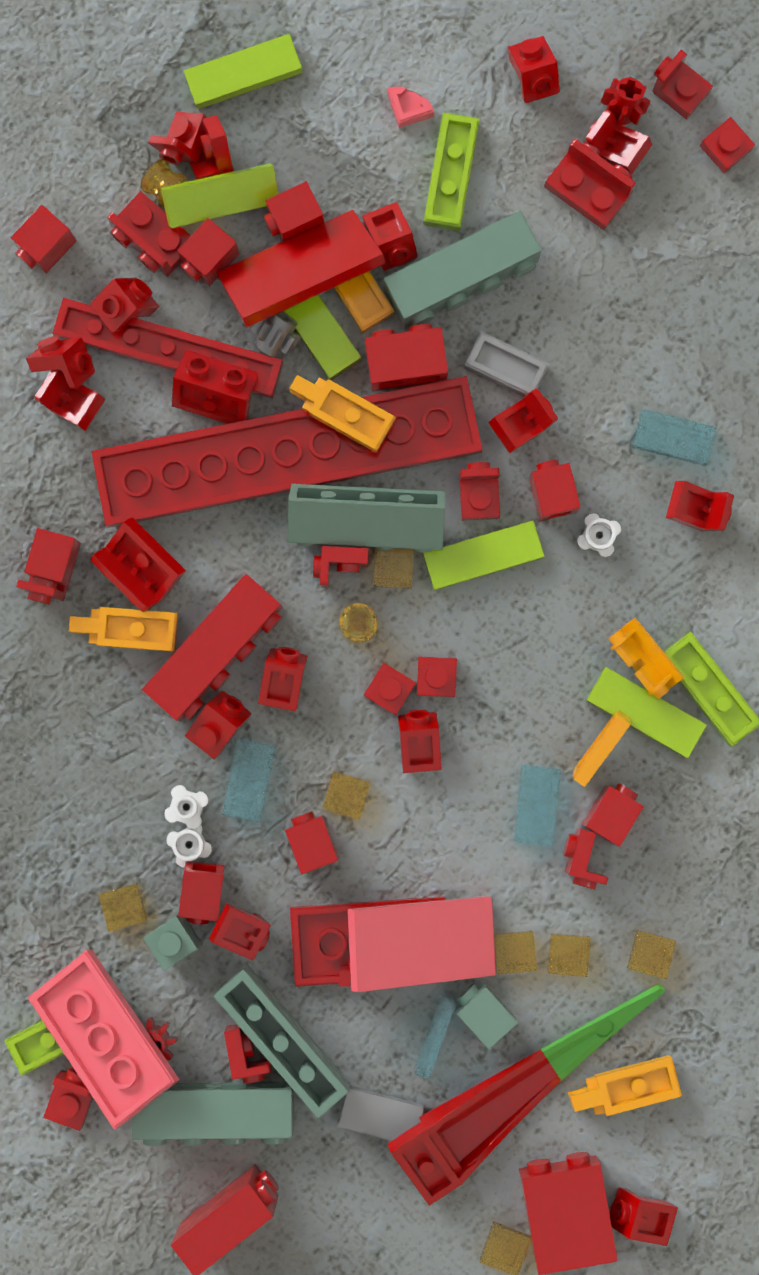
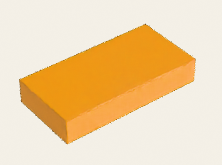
[334,271,395,334]
[573,710,631,787]

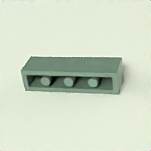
[383,210,542,328]
[288,484,445,552]
[213,964,350,1119]
[132,1082,294,1146]

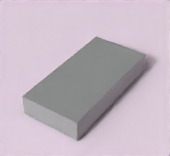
[464,331,549,397]
[338,1086,424,1141]

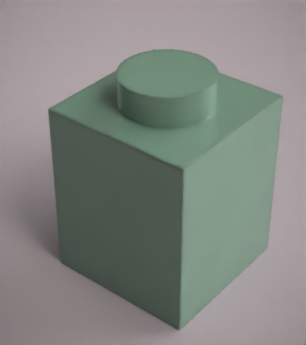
[143,914,203,971]
[455,982,518,1050]

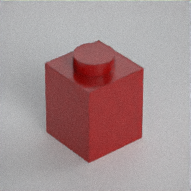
[263,181,324,242]
[11,204,77,274]
[177,218,240,287]
[529,460,581,522]
[24,528,81,589]
[582,783,644,847]
[285,811,339,875]
[178,861,224,925]

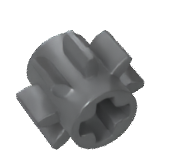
[250,312,301,358]

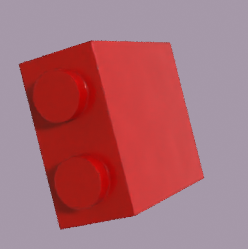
[519,1152,618,1275]
[170,1164,279,1275]

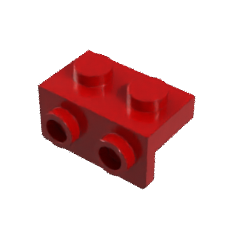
[90,517,186,612]

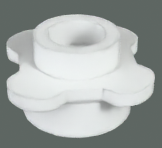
[577,513,621,557]
[164,785,208,829]
[166,825,212,867]

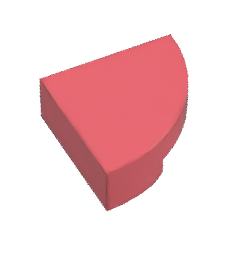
[387,87,434,128]

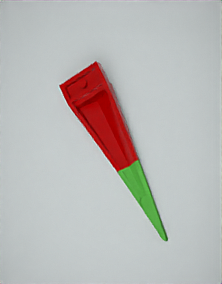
[387,984,665,1206]

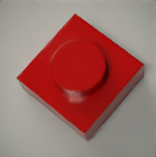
[700,117,755,174]
[416,657,457,698]
[363,662,416,716]

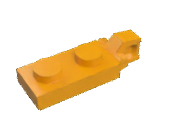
[289,375,396,453]
[69,607,179,652]
[568,1055,682,1116]

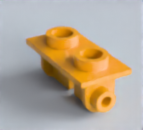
[608,617,685,700]

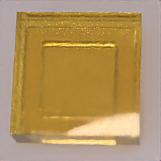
[373,548,414,589]
[322,771,370,819]
[98,883,148,932]
[494,930,537,975]
[627,930,676,979]
[547,933,591,977]
[480,1221,531,1275]

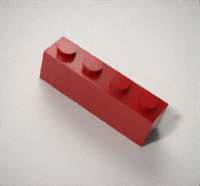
[141,574,283,722]

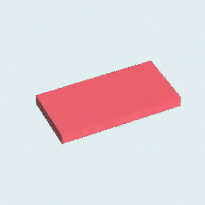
[348,896,496,992]
[28,949,180,1130]

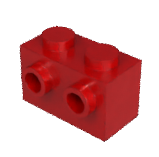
[365,324,448,392]

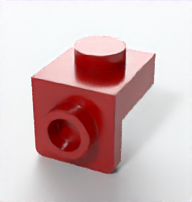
[508,36,560,103]
[586,109,652,175]
[91,277,160,332]
[26,336,95,389]
[35,370,105,431]
[488,388,558,453]
[666,481,734,532]
[185,691,251,760]
[563,827,609,890]

